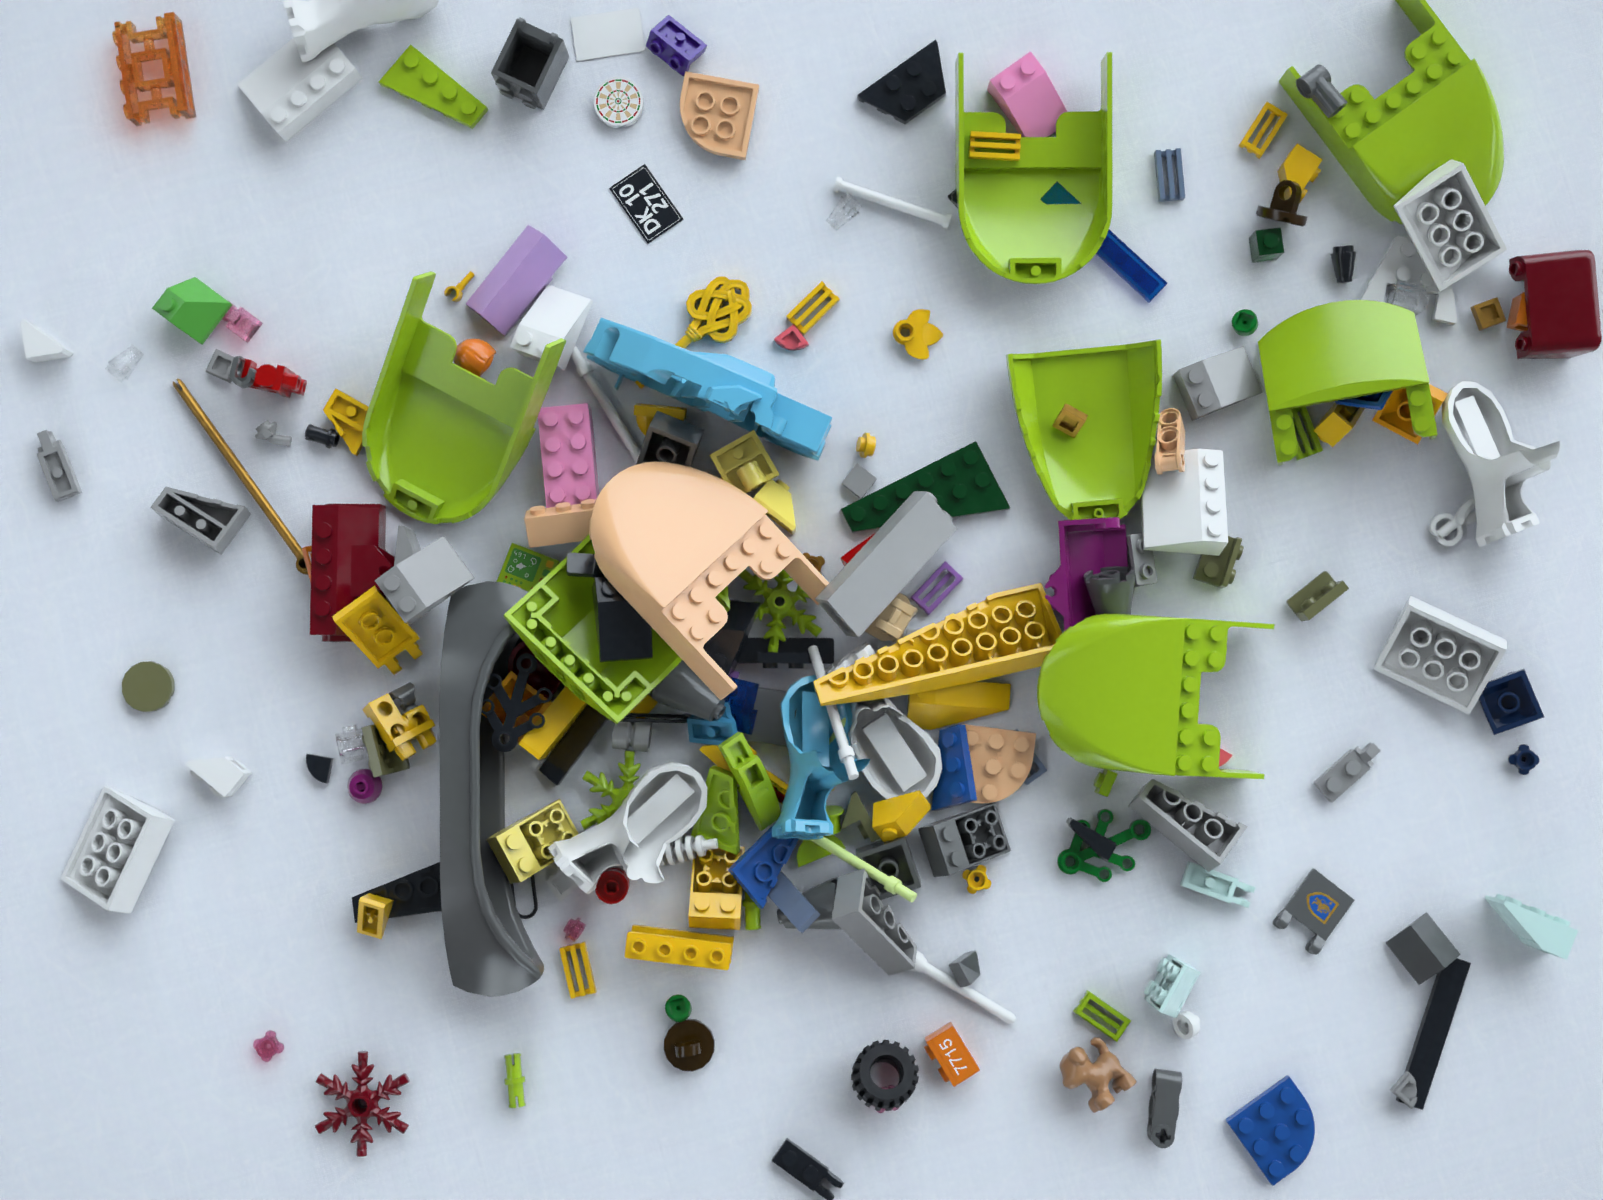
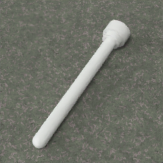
[910,951,1016,1024]

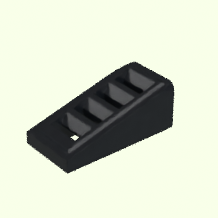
[1066,817,1117,862]

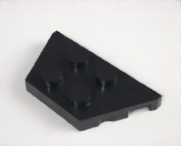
[857,40,946,124]

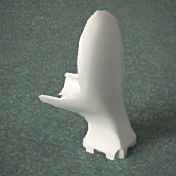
[283,0,439,63]
[1442,381,1560,547]
[825,642,942,799]
[548,762,708,894]

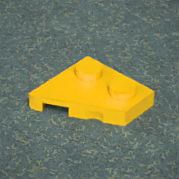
[323,388,369,456]

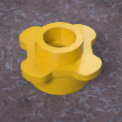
[962,865,991,894]

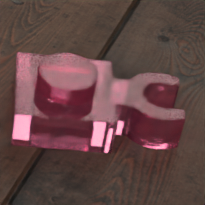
[222,301,263,343]

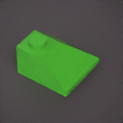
[152,277,233,345]

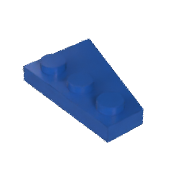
[931,724,977,811]
[728,822,799,908]

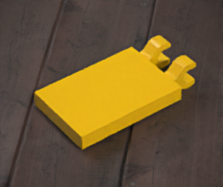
[332,586,423,675]

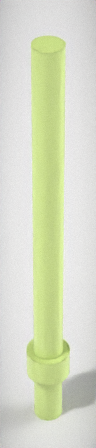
[811,836,917,903]

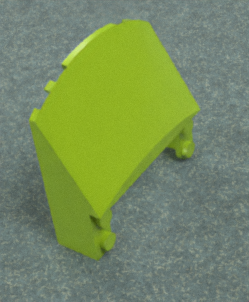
[1258,300,1438,466]

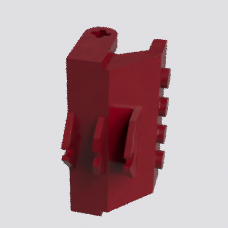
[310,504,395,642]

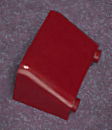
[1509,250,1602,359]

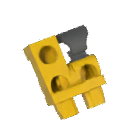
[362,682,437,761]

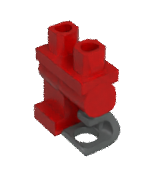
[230,356,307,398]

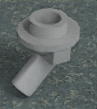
[255,420,292,447]

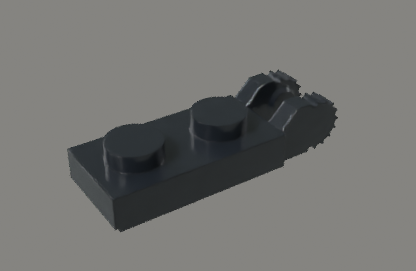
[772,1138,844,1200]

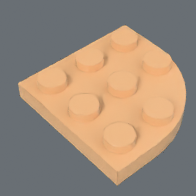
[680,71,759,160]
[962,724,1036,804]

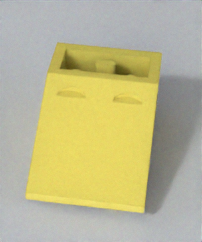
[486,799,579,884]

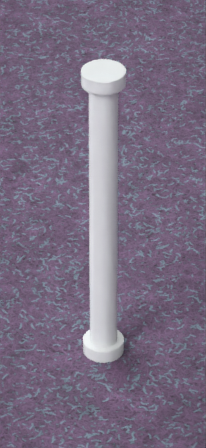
[833,177,952,229]

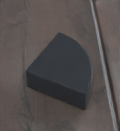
[306,754,334,784]

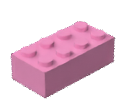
[538,403,599,508]

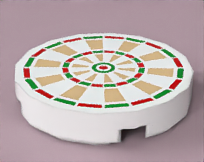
[594,77,644,128]

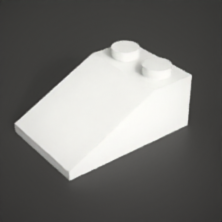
[510,285,593,371]

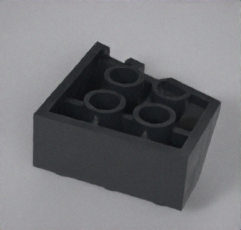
[703,599,761,676]

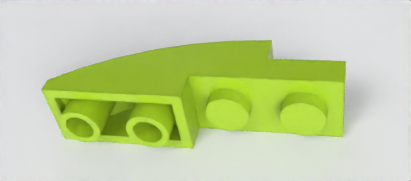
[718,732,781,831]

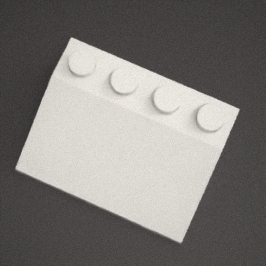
[237,38,363,142]
[1394,159,1507,292]
[1141,449,1228,556]
[1373,596,1507,714]
[60,786,175,914]

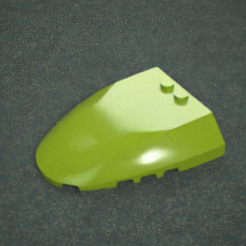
[1006,339,1162,520]

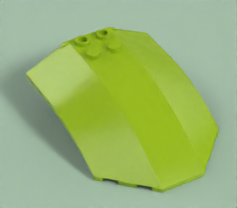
[503,535,730,724]

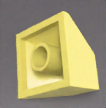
[753,479,796,535]

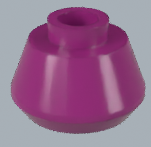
[347,769,383,804]

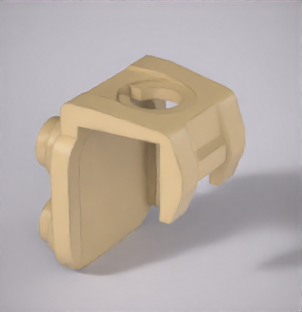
[865,593,919,644]

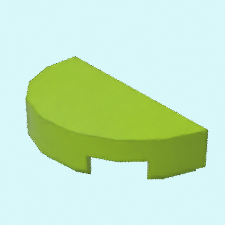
[797,835,846,867]

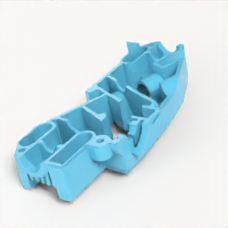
[583,318,832,461]

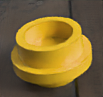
[856,432,876,458]

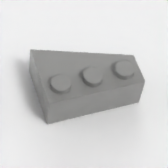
[151,487,251,555]

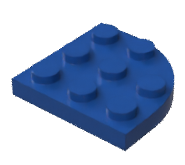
[1225,1075,1315,1186]

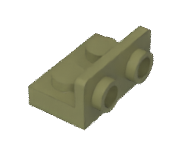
[1193,536,1244,588]
[1286,571,1349,621]

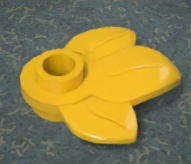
[893,309,943,360]

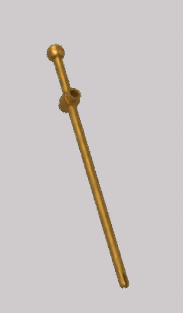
[173,379,308,575]

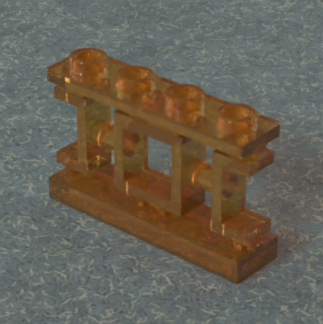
[112,12,196,126]

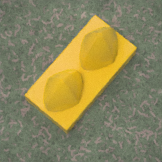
[634,403,687,436]

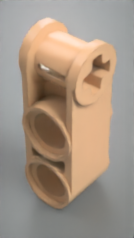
[1155,408,1186,475]

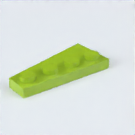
[379,44,488,129]

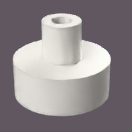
[1173,1011,1200,1039]

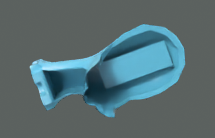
[772,675,870,840]

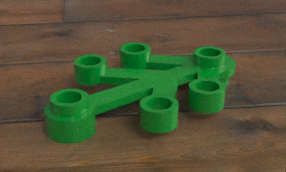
[1057,809,1151,882]

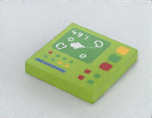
[496,543,560,592]

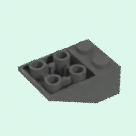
[918,802,1011,877]

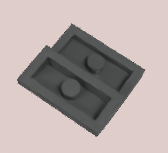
[742,686,797,746]

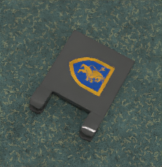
[1272,868,1355,955]

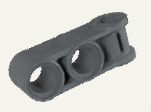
[1147,1068,1182,1148]

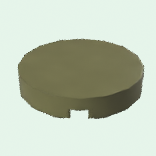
[122,661,175,712]

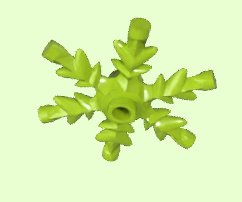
[738,569,823,653]
[580,750,641,830]

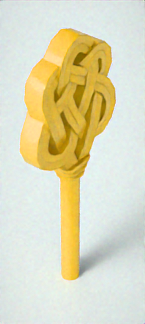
[635,277,752,389]

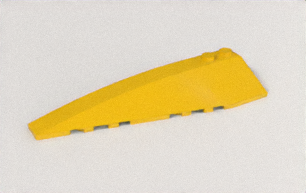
[813,583,1062,706]

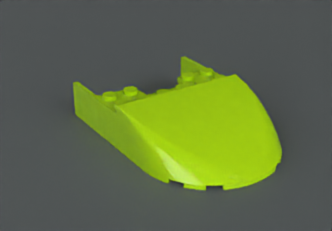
[1279,0,1504,225]
[955,52,1112,284]
[362,271,566,524]
[1037,614,1275,779]

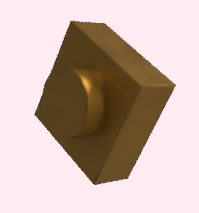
[1470,297,1506,331]
[1052,404,1088,438]

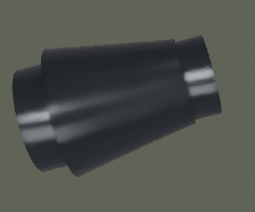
[1330,245,1356,283]

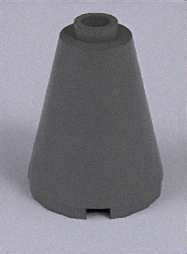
[1083,566,1136,615]
[652,660,726,721]
[777,878,842,930]

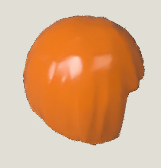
[453,339,496,377]

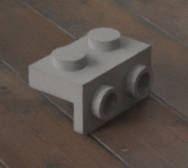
[1127,533,1157,587]

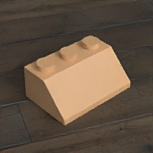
[524,499,595,548]

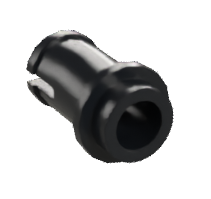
[305,424,340,449]

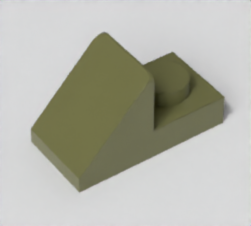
[841,791,880,842]

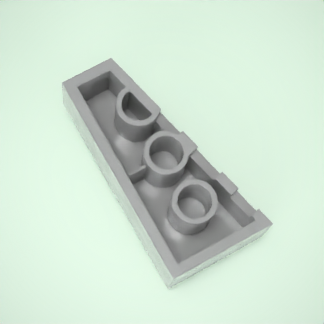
[1128,779,1248,872]

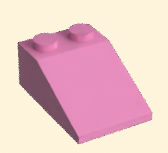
[987,51,1068,137]

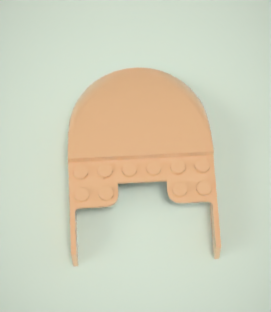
[589,461,829,700]

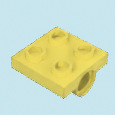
[709,430,779,494]

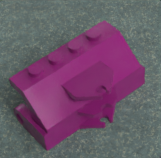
[1044,517,1131,631]

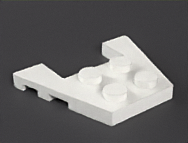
[1359,235,1457,325]

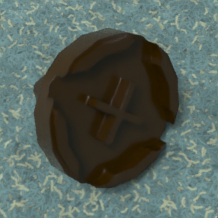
[1256,180,1307,227]
[664,1019,715,1071]

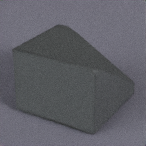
[949,950,980,988]

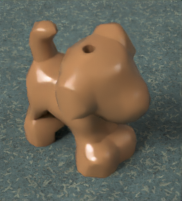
[1059,1037,1137,1113]

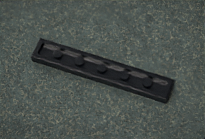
[1396,958,1471,1110]

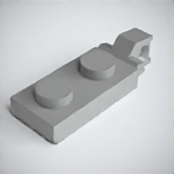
[37,430,82,502]
[1313,743,1381,802]

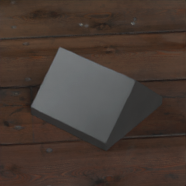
[1385,912,1461,985]

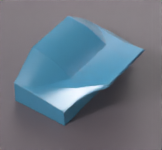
[687,702,737,745]

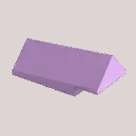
[466,225,568,336]

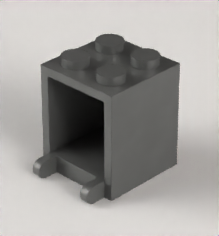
[491,17,569,110]

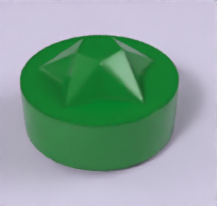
[1232,309,1258,336]
[665,994,692,1022]

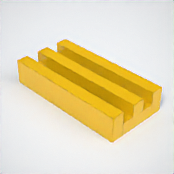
[1238,102,1288,159]
[969,131,1021,161]
[786,281,840,335]
[559,942,597,999]

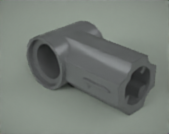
[1296,65,1348,118]

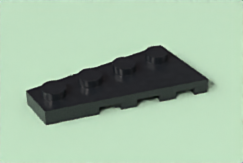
[352,862,442,923]

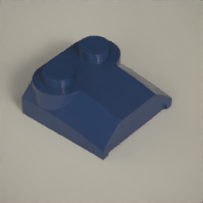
[1479,669,1544,735]

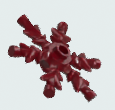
[315,1051,410,1157]

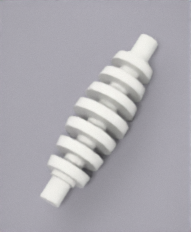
[658,835,718,865]

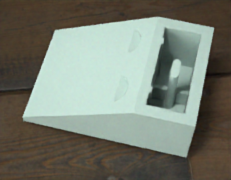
[1485,894,1578,960]
[1144,954,1201,1018]

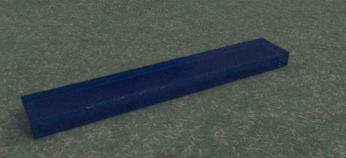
[1040,181,1167,303]

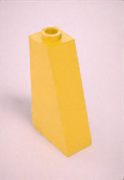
[518,686,587,760]

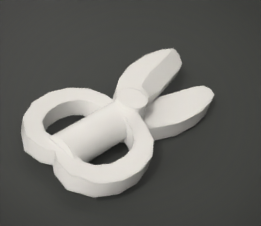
[1429,497,1476,547]

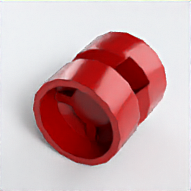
[595,866,630,904]

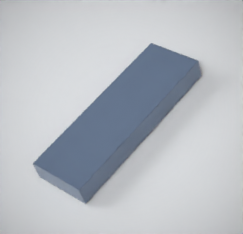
[768,871,821,934]

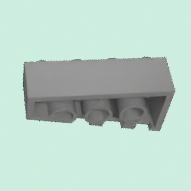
[832,869,917,975]

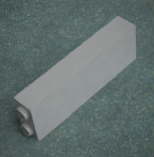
[815,491,957,637]

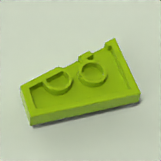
[691,765,740,855]

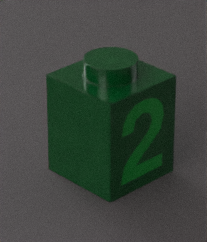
[1249,227,1284,263]

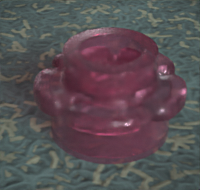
[563,917,586,942]

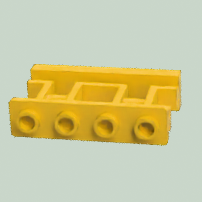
[624,924,734,970]

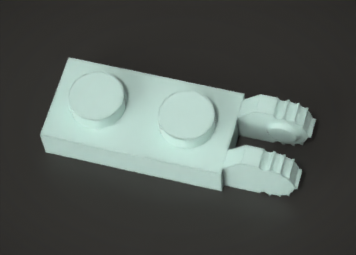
[1180,861,1256,908]

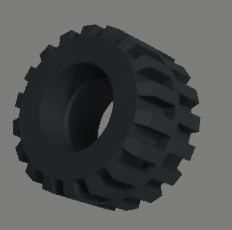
[851,1040,919,1111]

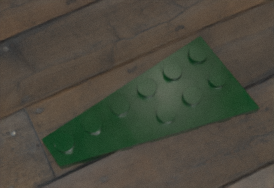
[841,441,1010,532]

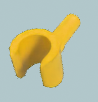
[444,271,475,302]

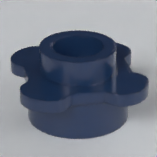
[1508,744,1539,775]

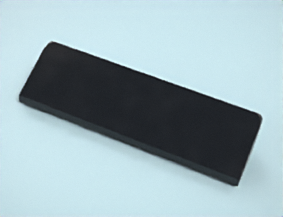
[539,704,607,786]

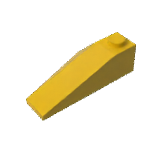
[907,682,1011,730]

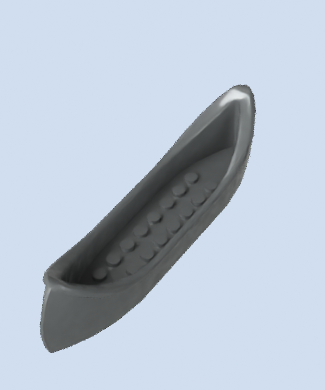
[439,581,544,997]

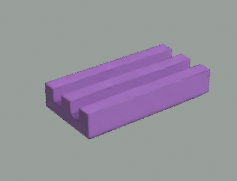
[910,561,964,615]

